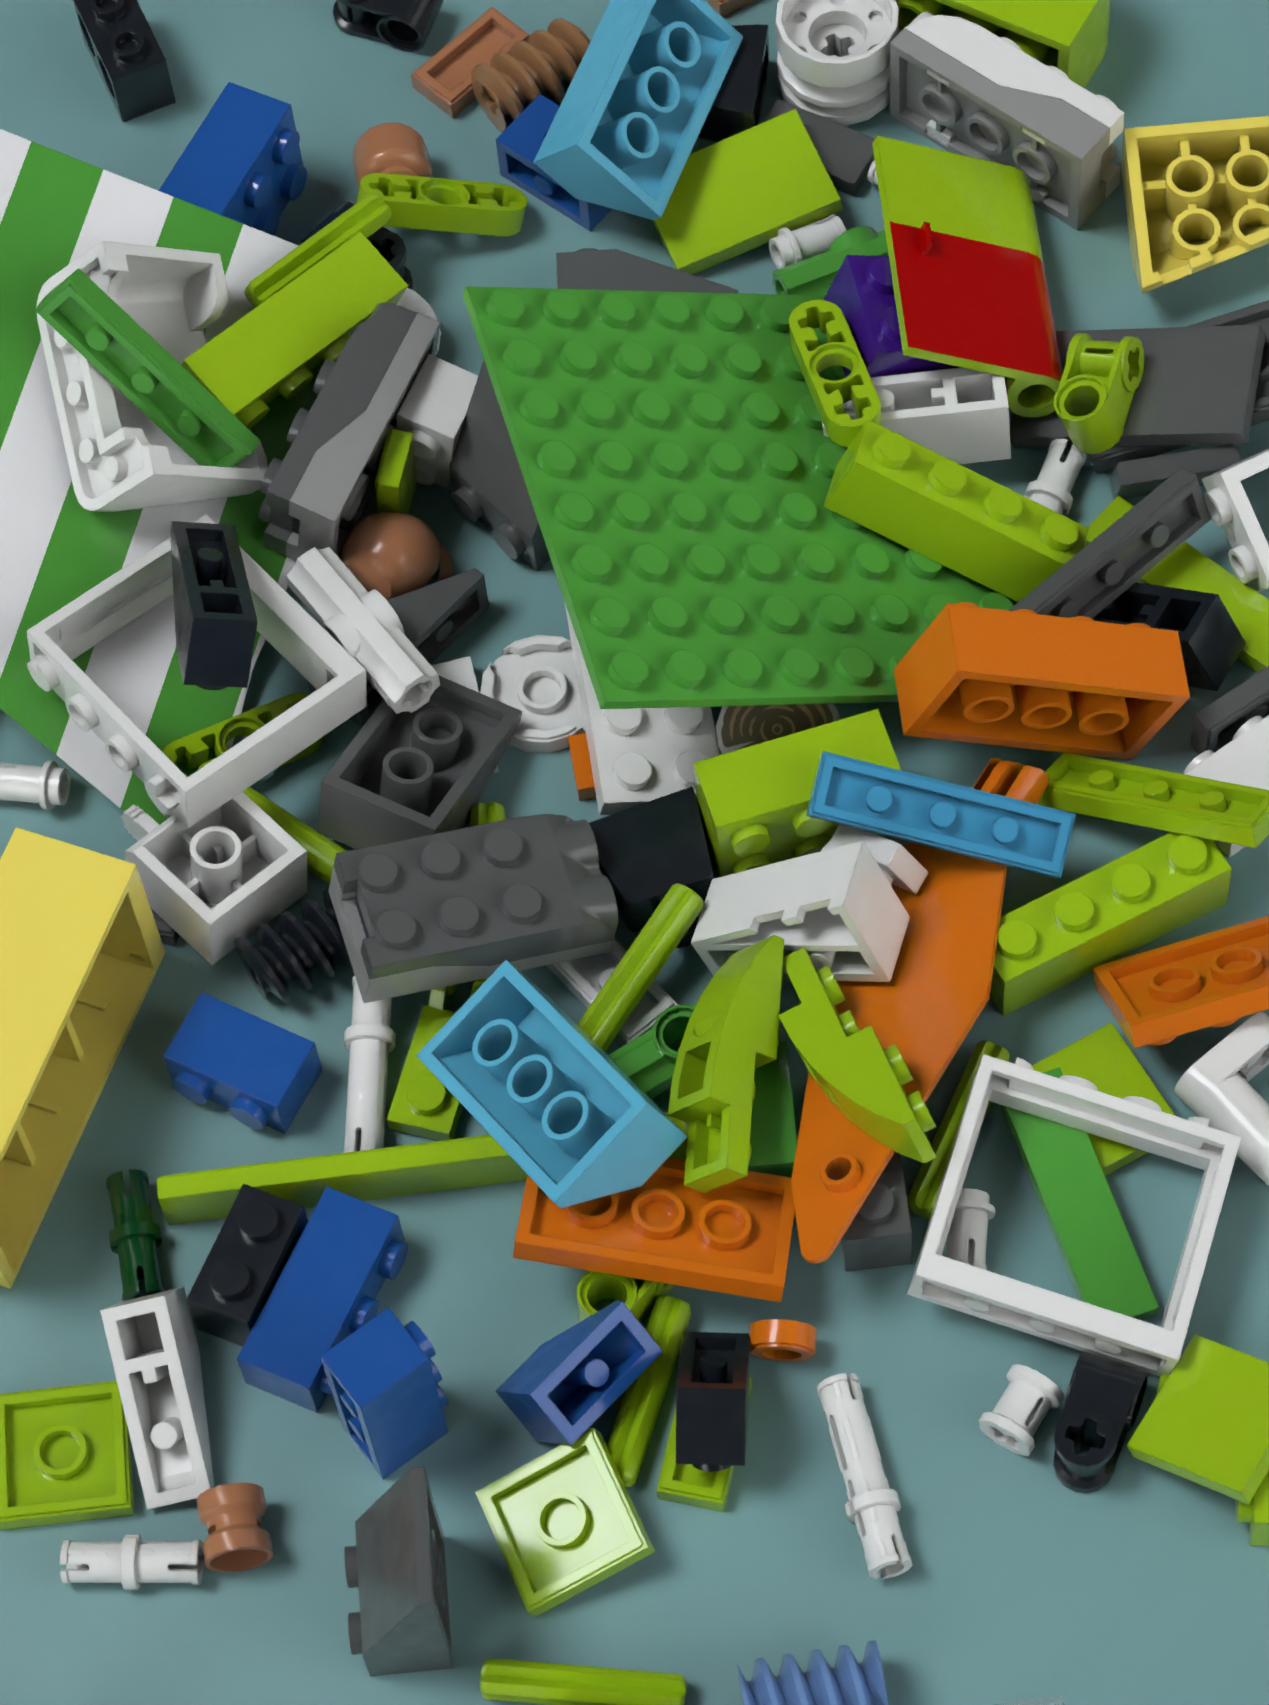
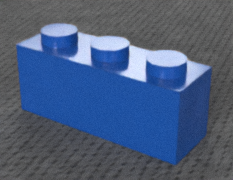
[237,1186,408,1413]
[320,1307,449,1479]

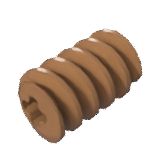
[471,18,590,132]

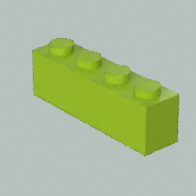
[181,231,408,430]
[823,419,1089,602]
[990,832,1232,1016]

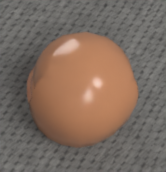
[340,511,453,600]

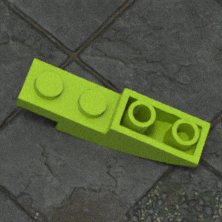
[667,935,784,1193]
[778,947,937,1164]

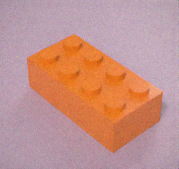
[894,602,1190,760]

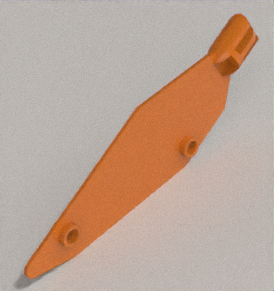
[791,757,1049,1264]

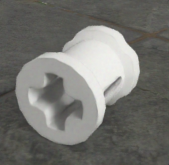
[978,1364,1065,1456]

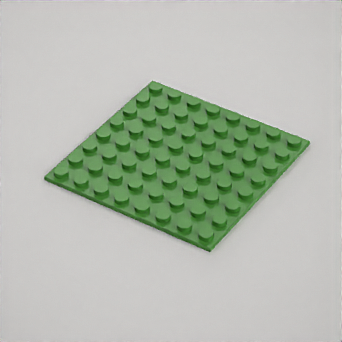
[462,286,1016,709]

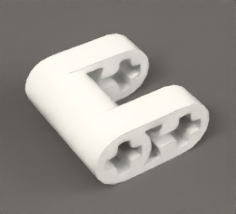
[1174,1012,1269,1185]

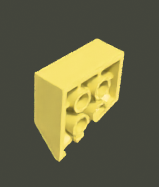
[1121,116,1269,294]

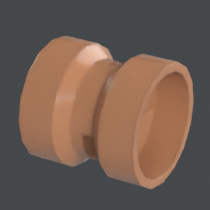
[196,1482,273,1573]

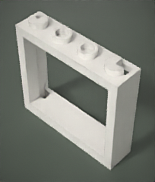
[27,514,367,828]
[907,1054,1241,1377]

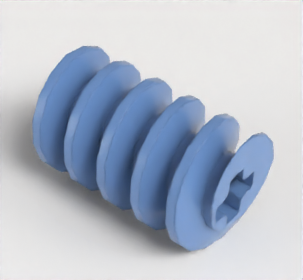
[737,1640,888,1705]

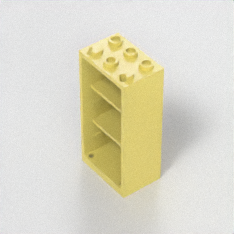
[0,827,166,1289]

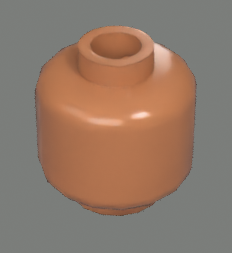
[353,123,432,187]

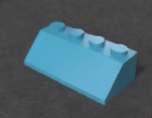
[533,0,744,220]
[416,960,688,1208]

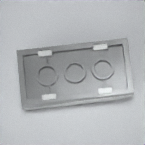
[890,11,1125,230]

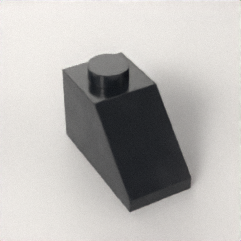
[676,1332,750,1472]

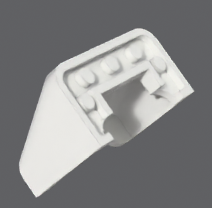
[36,241,268,512]

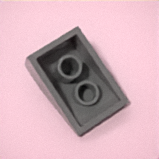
[449,360,551,571]
[317,676,522,849]
[344,1467,453,1676]

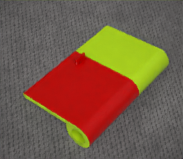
[872,135,1063,418]

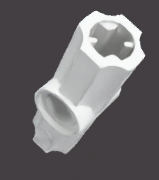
[286,547,440,714]

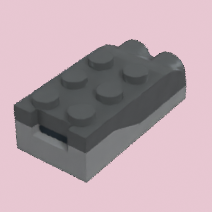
[258,303,440,560]
[328,814,618,1003]

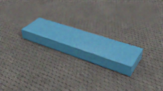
[806,751,1076,879]

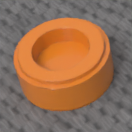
[749,1319,817,1362]

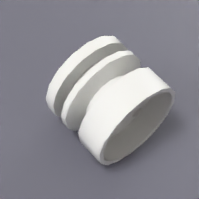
[776,0,899,126]

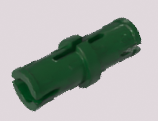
[106,1169,165,1301]

